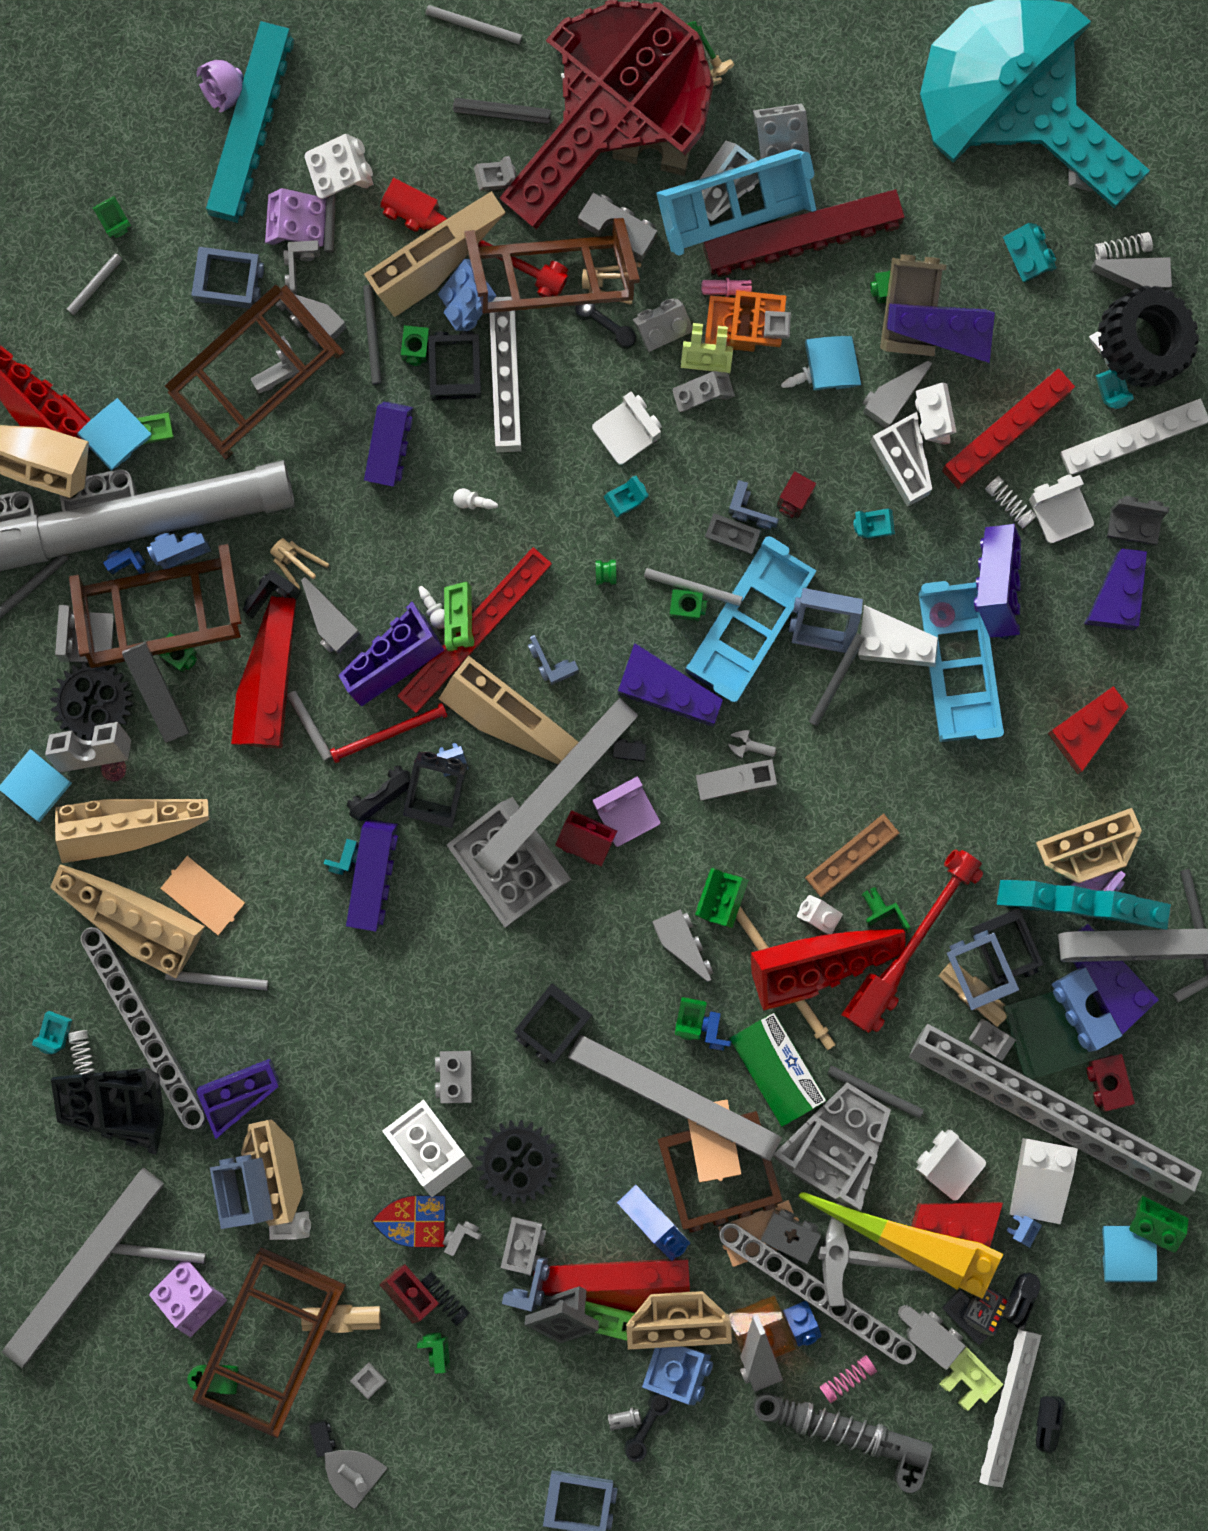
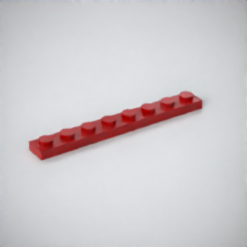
[397,547,552,714]

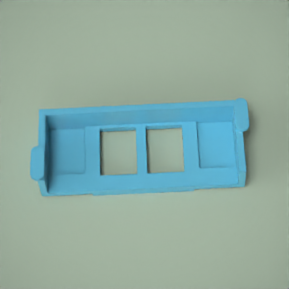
[656,149,816,256]
[685,536,816,703]
[918,581,1004,742]

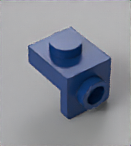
[103,547,146,575]
[701,1012,731,1051]
[783,1301,822,1346]

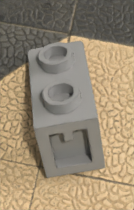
[284,240,320,295]
[251,336,300,393]
[672,371,735,412]

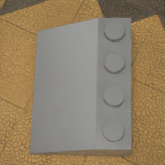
[447,797,571,927]

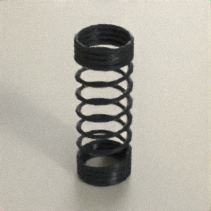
[420,1271,470,1326]

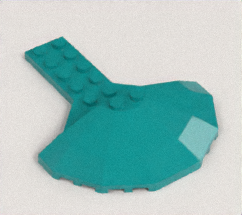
[920,0,1150,209]

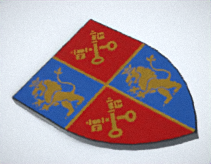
[371,1195,446,1248]

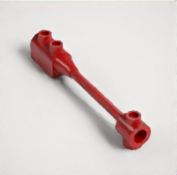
[380,177,569,297]
[841,849,983,1034]

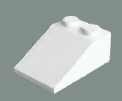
[383,1100,473,1197]
[1009,1138,1078,1224]

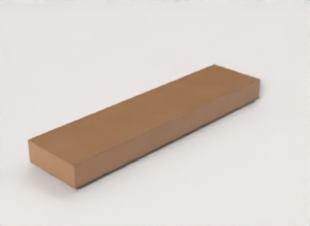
[805,814,899,897]

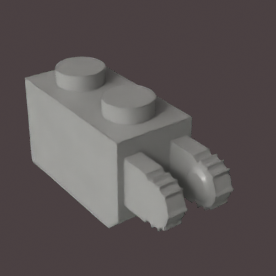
[898,1305,965,1370]

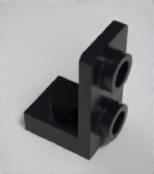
[242,569,301,619]

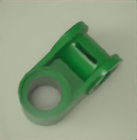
[187,1365,239,1394]

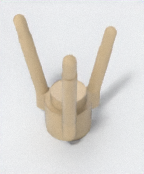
[582,262,641,305]
[270,538,329,590]

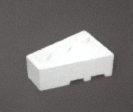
[858,605,938,667]

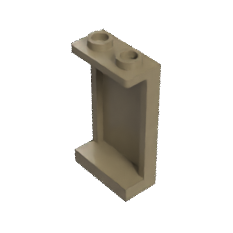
[880,254,947,356]

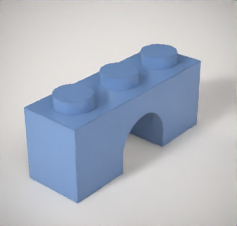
[1052,967,1122,1052]

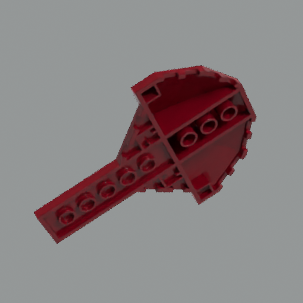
[500,0,714,229]

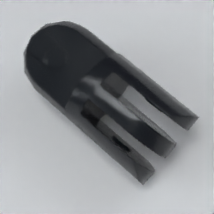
[1001,1272,1041,1330]
[1036,1396,1065,1454]

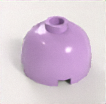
[197,60,244,112]

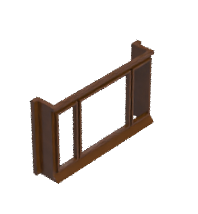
[464,218,640,313]
[165,284,345,460]
[69,544,242,668]
[192,1247,346,1439]

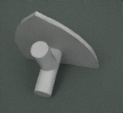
[325,1450,387,1509]

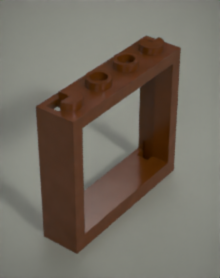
[657,1111,782,1233]

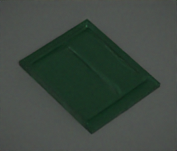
[1003,992,1110,1079]

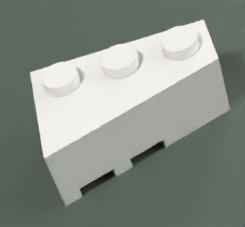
[700,141,759,221]
[870,412,932,507]

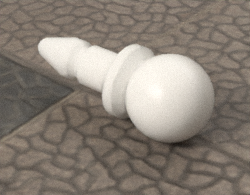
[781,366,812,388]
[453,488,498,510]
[419,586,445,629]

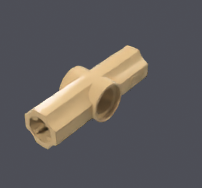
[938,963,1011,1027]
[301,1305,381,1333]

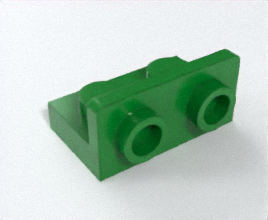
[1129,1195,1189,1253]
[417,1332,451,1374]

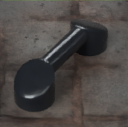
[575,304,636,349]
[624,1393,671,1462]

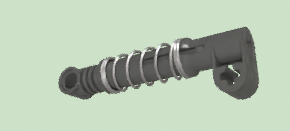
[753,1392,932,1493]

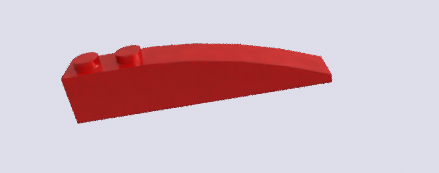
[0,345,91,450]
[231,596,296,749]
[751,929,905,1010]
[533,1258,690,1313]

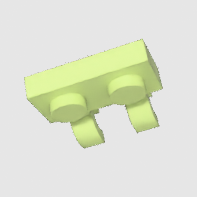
[681,323,733,373]
[939,1347,1004,1411]

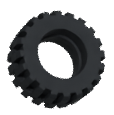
[1098,286,1199,388]

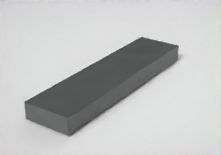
[122,642,189,743]

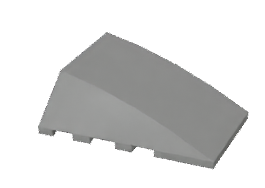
[773,1082,891,1211]

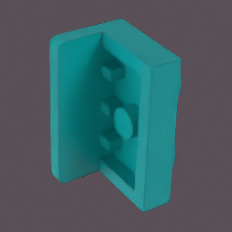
[1003,223,1056,282]

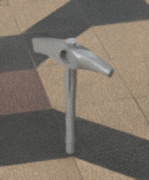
[817,1202,926,1307]

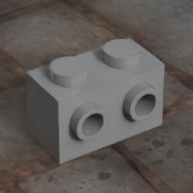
[435,1051,472,1103]

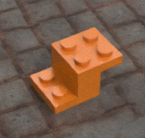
[705,290,786,352]

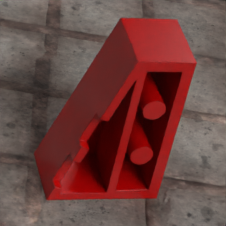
[1048,686,1129,774]
[911,1202,1003,1248]

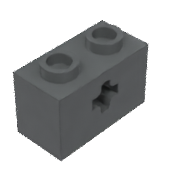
[761,1208,821,1264]

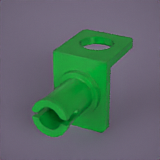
[862,887,911,934]

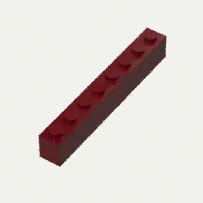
[703,189,905,277]

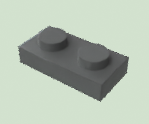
[705,513,761,556]

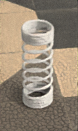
[1094,232,1153,260]
[985,476,1036,529]
[68,1030,95,1074]

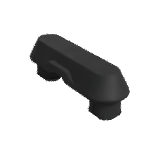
[347,766,411,821]

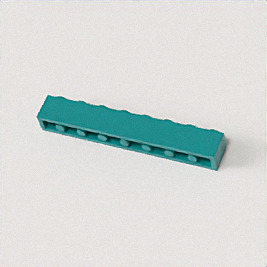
[206,21,294,223]

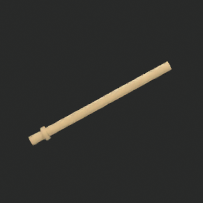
[736,907,835,1050]

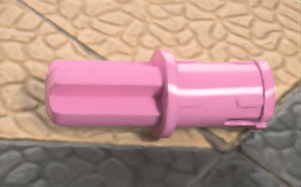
[701,278,752,297]

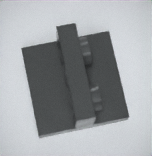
[525,1286,599,1343]

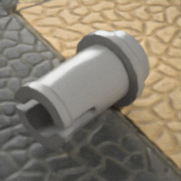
[608,1407,642,1431]

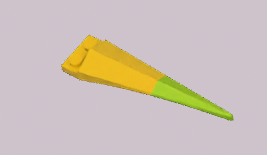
[799,1192,1003,1299]

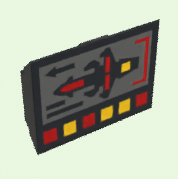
[963,1287,1008,1336]

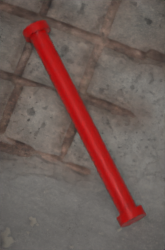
[330,703,448,763]

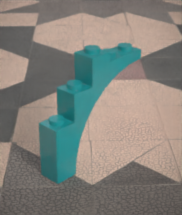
[997,880,1171,930]

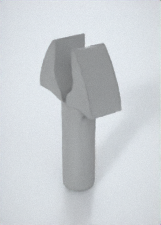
[728,730,776,758]

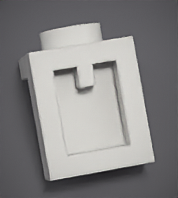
[269,1211,311,1240]

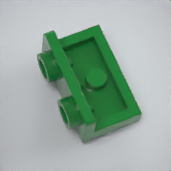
[695,868,749,928]

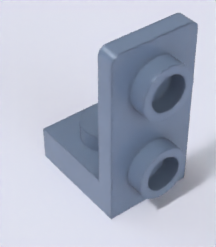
[728,480,779,530]
[528,635,579,685]
[502,1257,550,1312]

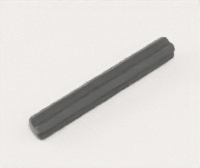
[453,98,551,124]

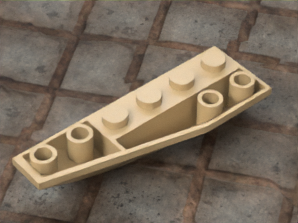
[364,191,506,317]
[0,425,89,498]
[439,656,579,764]
[55,799,209,863]
[50,865,205,978]

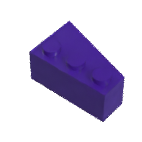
[364,401,413,487]
[1084,549,1147,631]
[196,1059,280,1139]

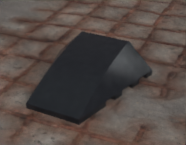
[51,1068,164,1155]

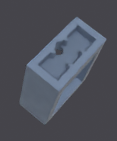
[192,247,264,309]
[788,588,863,653]
[947,930,1019,1010]
[210,1154,274,1229]
[543,1470,617,1531]

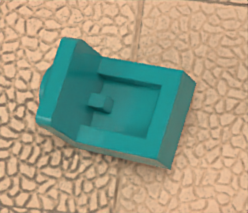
[1096,370,1134,409]
[604,476,649,517]
[853,508,895,539]
[324,839,358,875]
[32,1011,72,1054]

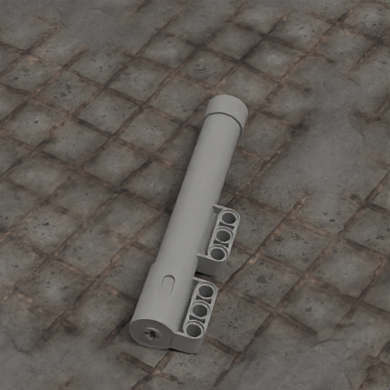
[0,460,295,571]

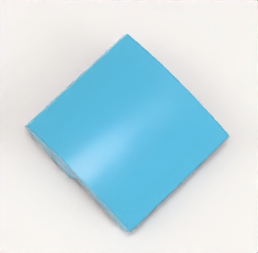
[805,336,861,390]
[77,398,151,471]
[0,749,72,822]
[1102,1226,1157,1282]

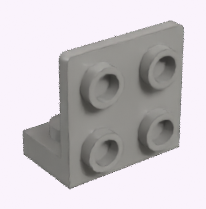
[753,103,810,159]
[55,605,114,663]

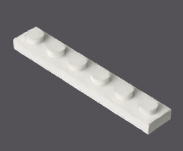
[1060,398,1208,475]
[979,1330,1042,1488]

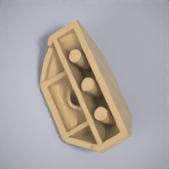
[1036,808,1142,884]
[241,1119,303,1226]
[626,1291,732,1350]

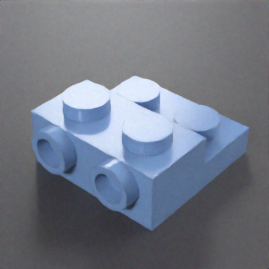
[438,259,496,331]
[147,532,211,570]
[642,1346,713,1405]

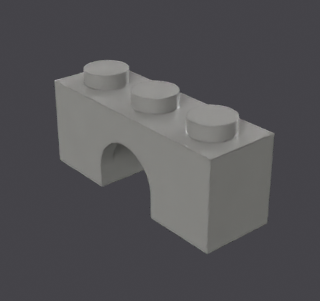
[578,193,658,262]
[45,722,131,773]

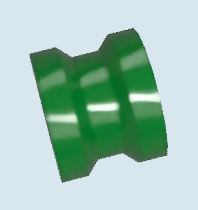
[595,559,617,585]

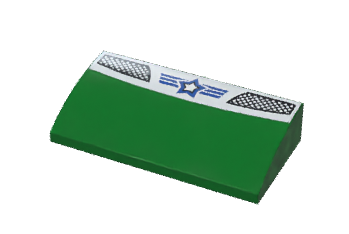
[729,1012,827,1127]

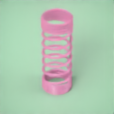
[820,1355,877,1404]

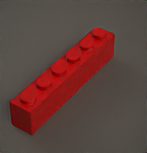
[942,368,1075,489]

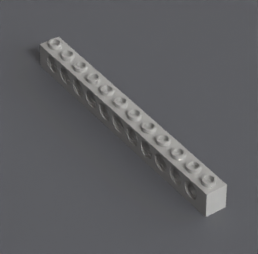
[909,1024,1202,1205]

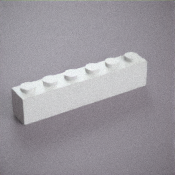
[490,297,521,452]

